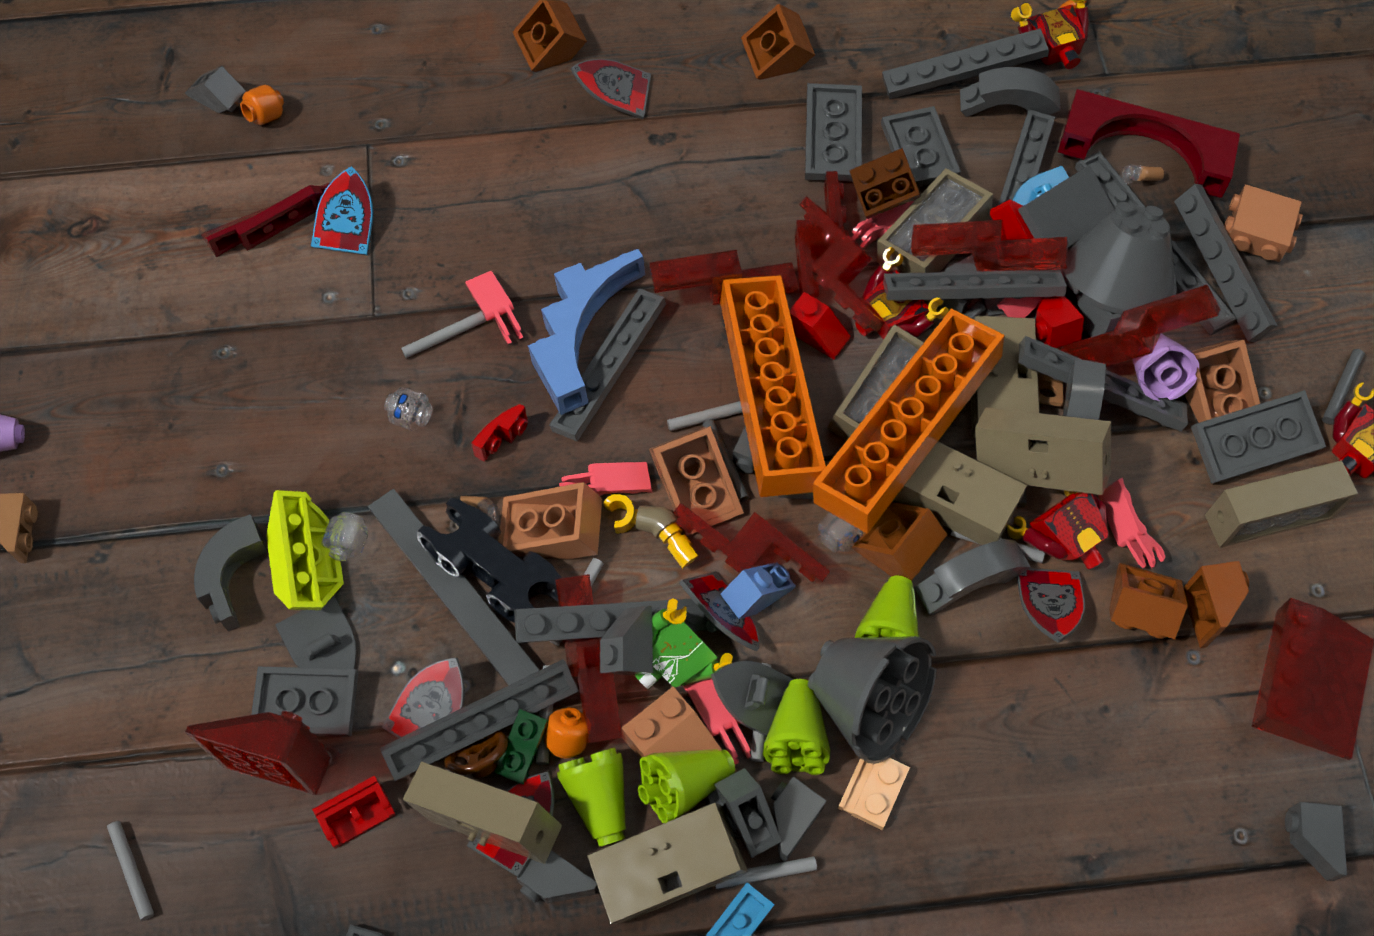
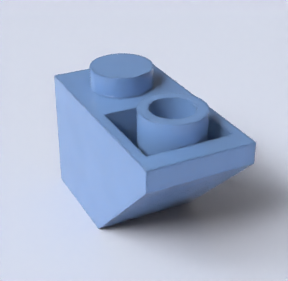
[720,562,796,619]

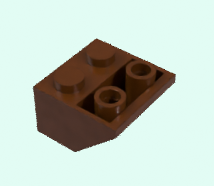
[849,148,921,219]

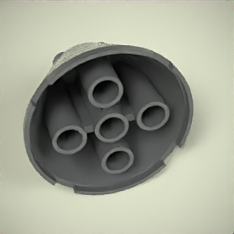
[1060,202,1177,316]
[808,636,937,764]

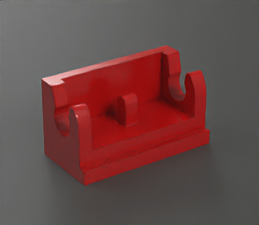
[312,775,396,849]

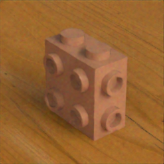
[1224,184,1303,262]

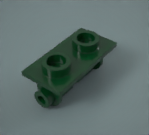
[495,709,549,785]

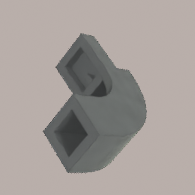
[960,67,1061,117]
[1062,358,1106,420]
[194,514,268,631]
[914,540,1031,615]

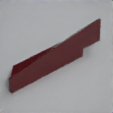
[201,182,331,257]

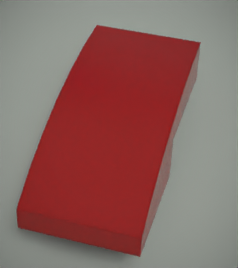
[471,404,528,462]

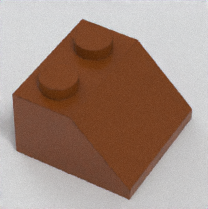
[513,0,587,72]
[741,4,815,80]
[851,502,947,581]
[1183,561,1249,648]
[1109,563,1188,639]

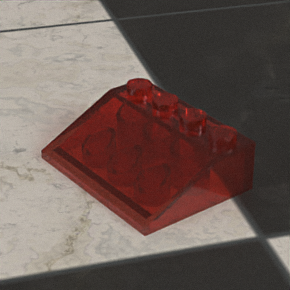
[1252,598,1374,760]
[185,711,331,796]

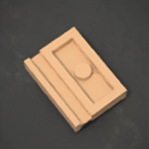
[838,758,910,830]

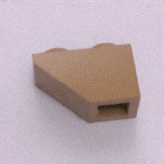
[0,493,38,563]

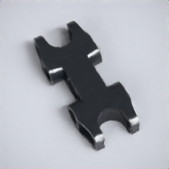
[417,498,572,623]

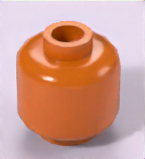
[240,85,284,126]
[544,707,590,759]

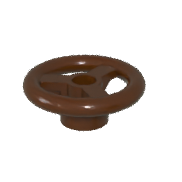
[444,730,508,778]

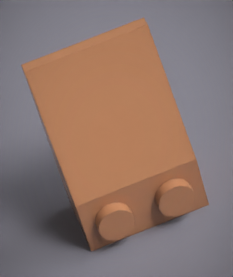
[1184,339,1260,423]
[649,426,744,536]
[498,482,602,559]
[621,687,737,814]

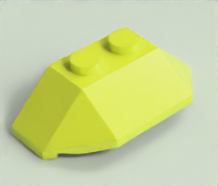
[266,490,344,610]

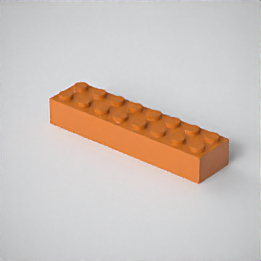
[720,275,826,497]
[813,309,1005,534]

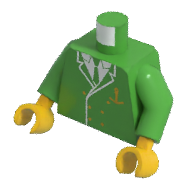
[635,598,733,690]

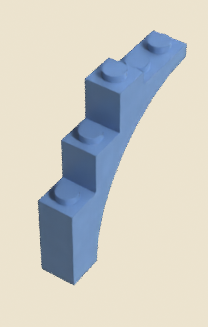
[528,249,645,415]

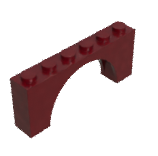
[1058,89,1240,198]

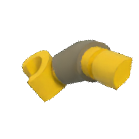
[603,494,698,569]

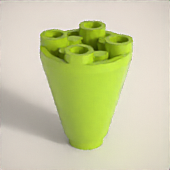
[854,575,919,638]
[763,679,830,775]
[557,748,626,847]
[638,749,735,824]

